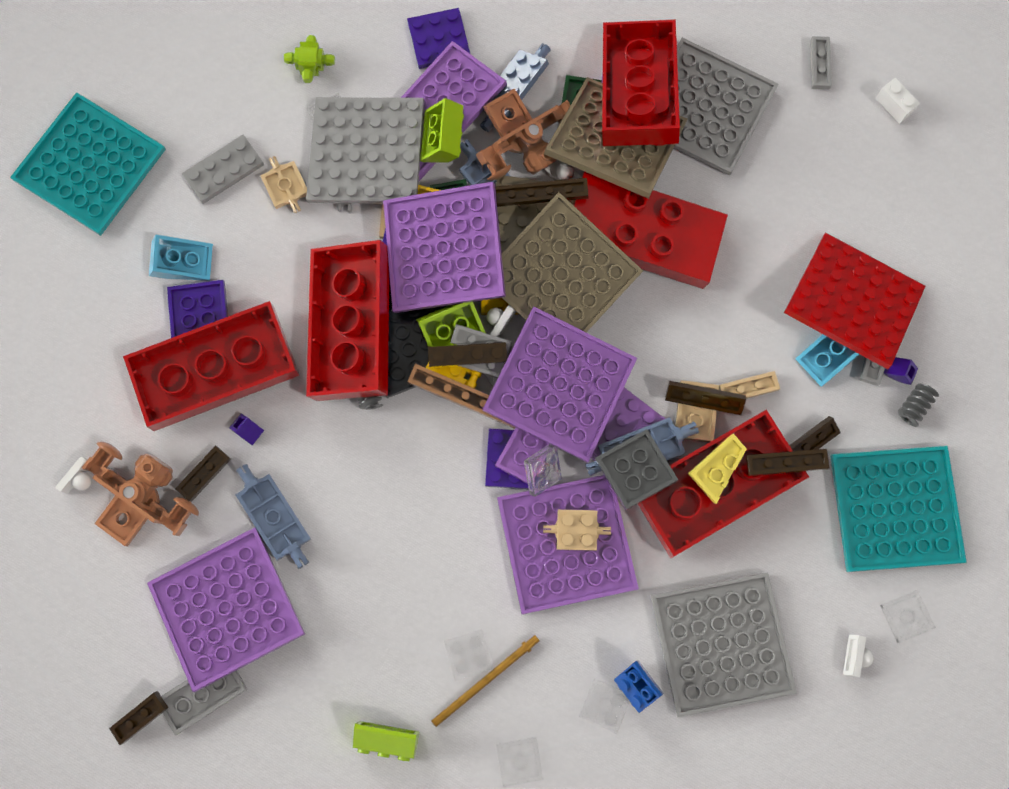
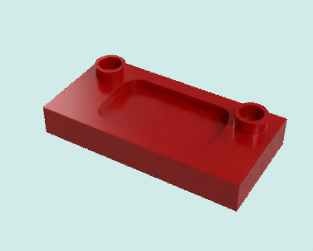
[602,19,680,146]

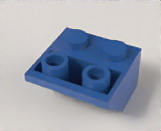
[614,660,664,713]

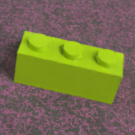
[420,98,464,163]
[416,302,486,347]
[353,721,420,761]

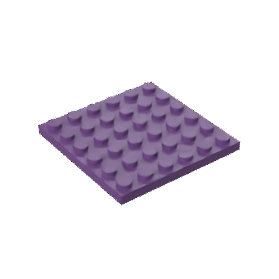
[383,182,506,313]
[482,306,637,463]
[497,475,639,615]
[147,527,305,692]

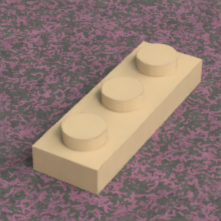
[719,371,780,399]

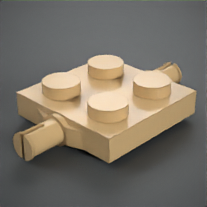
[260,156,307,213]
[543,509,611,551]

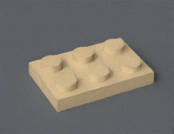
[675,380,719,442]

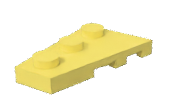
[688,434,747,504]

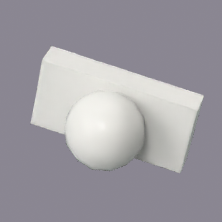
[545,160,582,181]
[487,305,516,338]
[55,457,92,494]
[843,635,874,678]

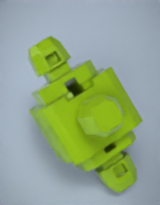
[284,35,335,83]

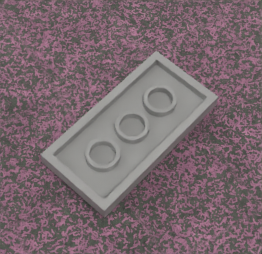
[182,134,264,204]
[162,671,248,735]

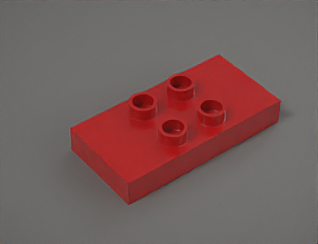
[573,171,728,289]
[306,240,389,401]
[123,301,300,431]
[638,409,809,559]

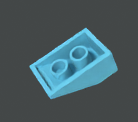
[149,235,213,281]
[796,334,860,387]

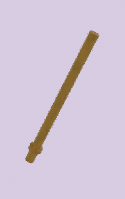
[431,635,540,727]

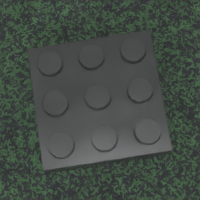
[595,429,678,510]

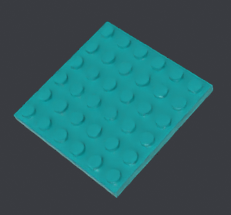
[10,92,166,236]
[830,446,967,572]

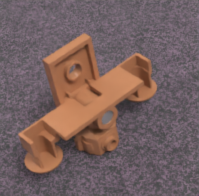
[476,88,571,181]
[82,442,199,547]

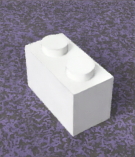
[875,78,920,124]

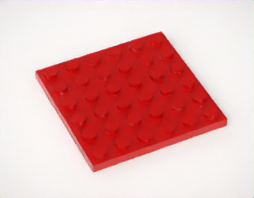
[783,232,926,369]

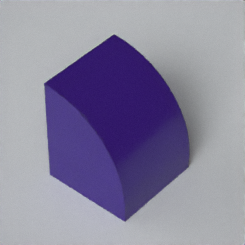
[884,357,918,385]
[229,413,264,445]

